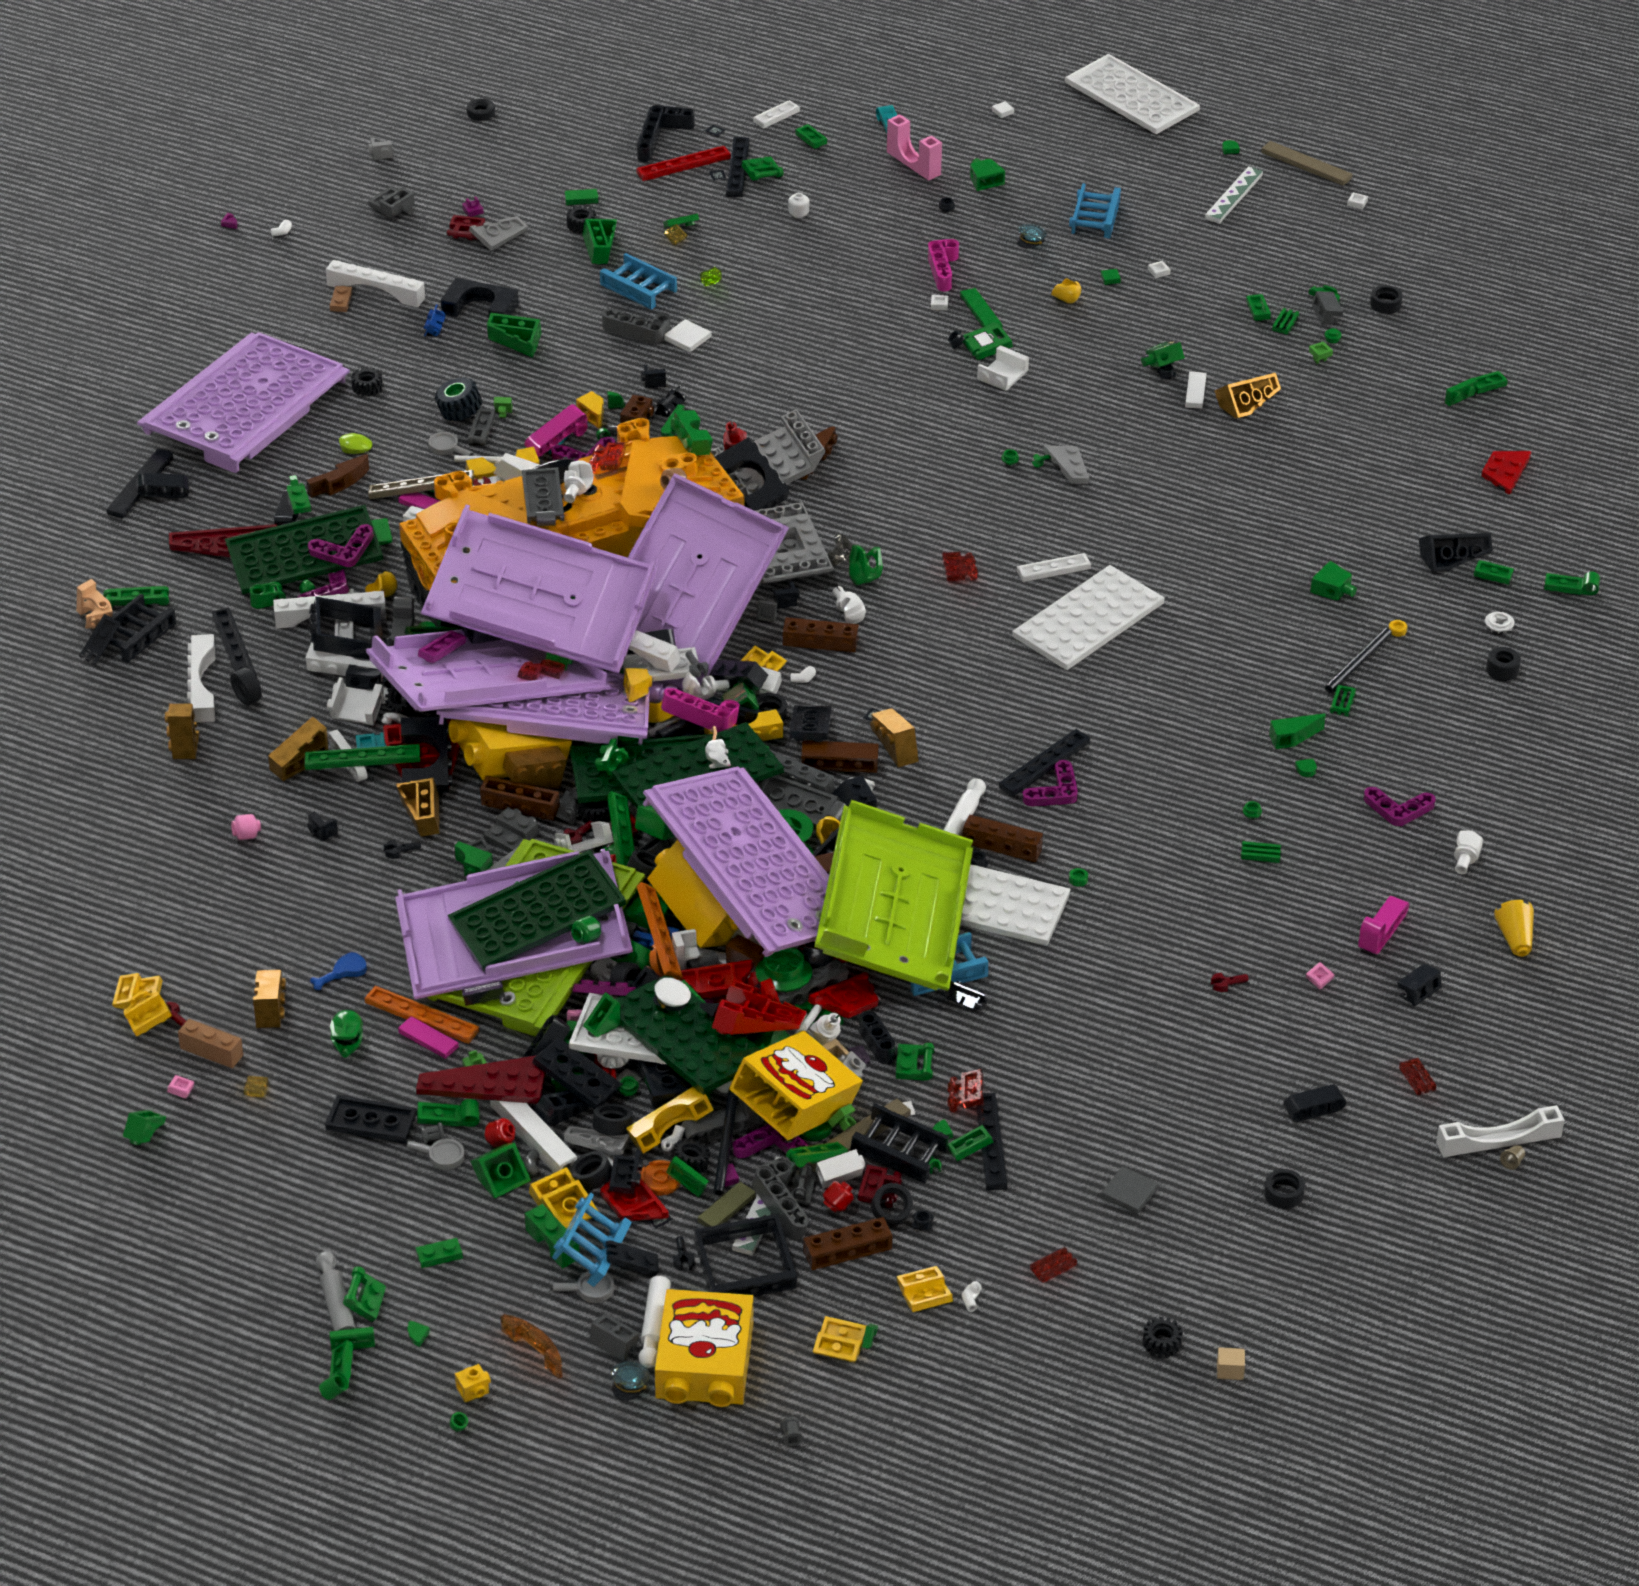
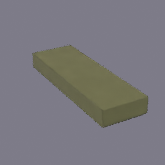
[698,1182,756,1227]

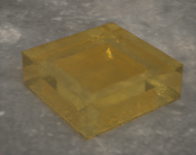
[664,224,688,246]
[244,1076,269,1097]

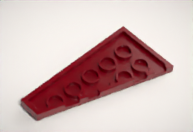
[169,524,277,557]
[416,1055,546,1104]

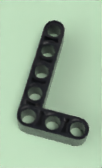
[637,105,695,162]

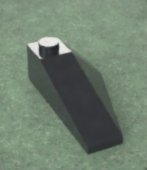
[1418,533,1493,571]

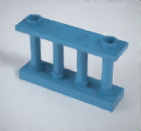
[1069,183,1121,238]
[600,253,677,310]
[911,932,988,996]
[552,1193,632,1287]

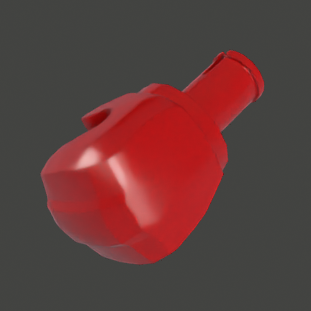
[723,422,747,451]

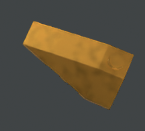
[1214,373,1281,418]

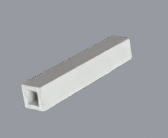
[490,1100,577,1173]

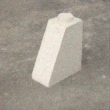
[494,453,546,480]

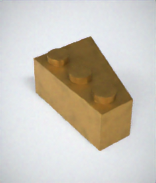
[165,704,199,759]
[870,708,919,768]
[268,716,329,781]
[502,746,567,790]
[396,778,440,837]
[253,970,286,1028]

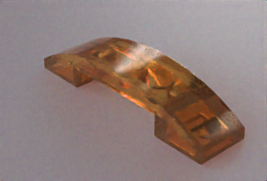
[500,1314,562,1379]

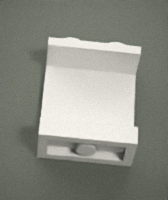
[977,345,1029,391]
[327,677,384,726]
[554,821,614,852]

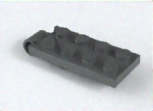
[522,467,564,527]
[759,775,847,828]

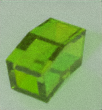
[700,267,722,286]

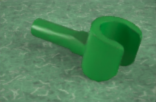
[1032,454,1052,468]
[929,1156,941,1174]

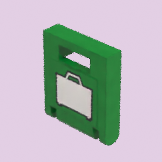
[963,322,1013,360]

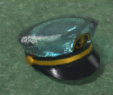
[1017,224,1047,248]
[611,1362,650,1400]

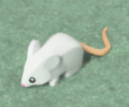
[705,726,731,768]

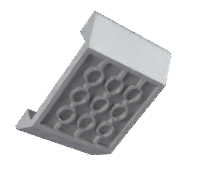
[711,409,825,498]

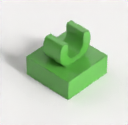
[1309,341,1333,364]
[494,397,513,418]
[462,1050,487,1067]
[828,1104,856,1131]

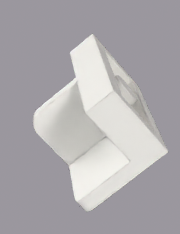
[672,929,699,970]

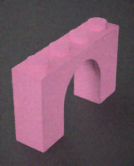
[887,114,942,181]

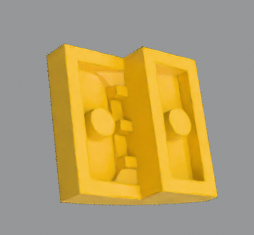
[740,645,787,672]
[112,973,163,1009]
[896,1266,953,1312]
[813,1316,867,1363]

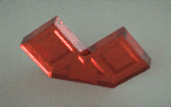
[517,659,565,681]

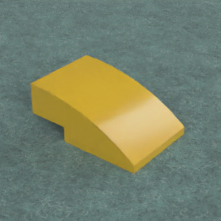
[529,1167,598,1229]

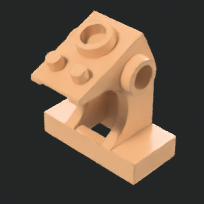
[76,579,113,629]

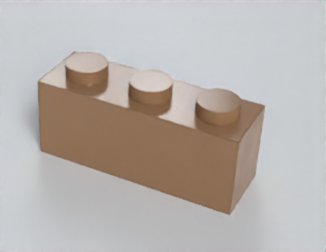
[178,1019,243,1069]

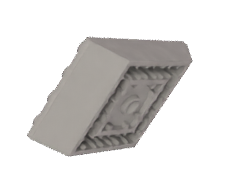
[755,502,833,586]

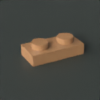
[330,286,352,312]

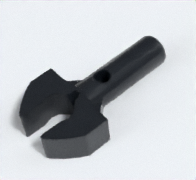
[384,840,421,859]
[673,1236,695,1271]

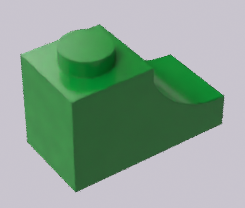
[455,841,493,877]
[122,1110,166,1145]

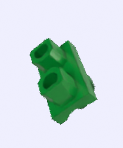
[595,738,629,776]

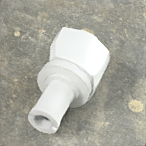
[564,460,594,503]
[832,586,866,624]
[682,672,729,700]
[1454,830,1483,874]
[806,1013,841,1045]

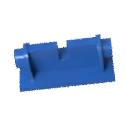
[423,304,445,337]

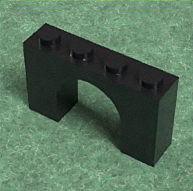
[441,278,519,318]
[715,437,789,511]
[401,717,452,794]

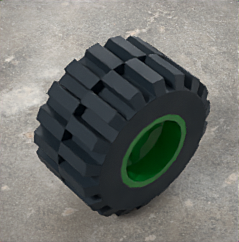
[435,377,482,421]

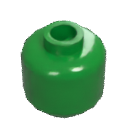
[571,916,601,945]

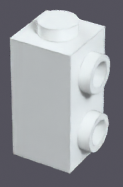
[816,1149,865,1189]

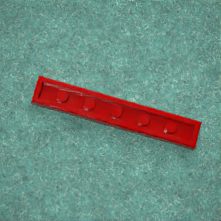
[636,146,731,181]

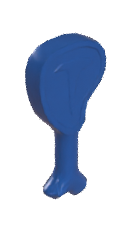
[310,952,367,991]

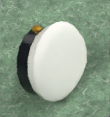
[653,978,691,1011]

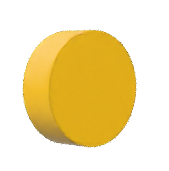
[1389,620,1407,637]

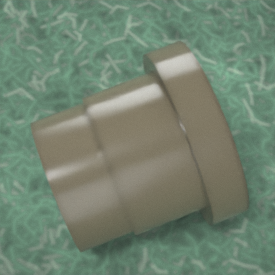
[1500,1145,1525,1170]

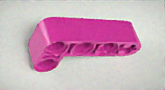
[928,239,959,292]
[524,404,588,457]
[661,688,740,732]
[1358,896,1409,954]

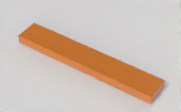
[637,882,683,980]
[364,986,479,1044]

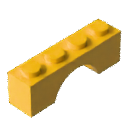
[466,446,540,480]
[704,709,783,741]
[626,1087,713,1154]

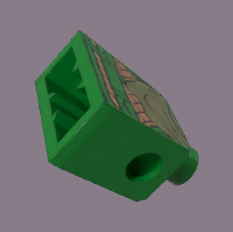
[721,682,759,710]

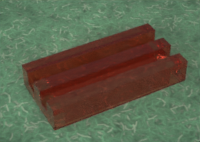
[1399,1058,1437,1095]
[1030,1247,1078,1283]

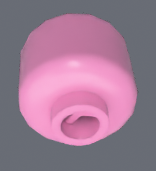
[231,814,261,840]

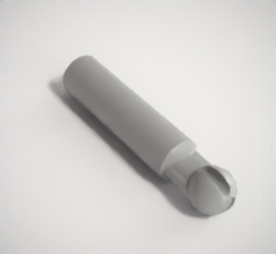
[316,1251,356,1331]

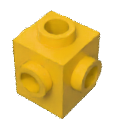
[455,1364,491,1403]

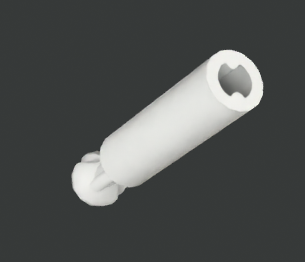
[943,778,986,836]
[638,1276,671,1369]

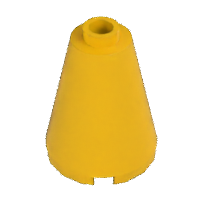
[1494,900,1534,957]

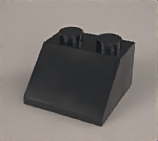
[832,776,877,808]

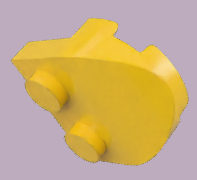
[124,990,172,1036]

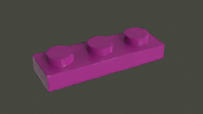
[418,630,466,663]
[573,980,635,996]

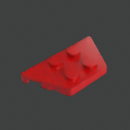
[1481,451,1532,495]
[679,959,753,999]
[808,972,879,1018]
[600,1178,669,1221]

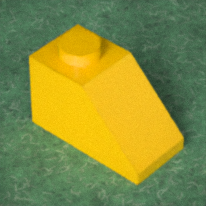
[576,391,604,429]
[623,668,652,702]

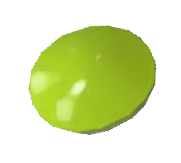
[339,433,372,454]

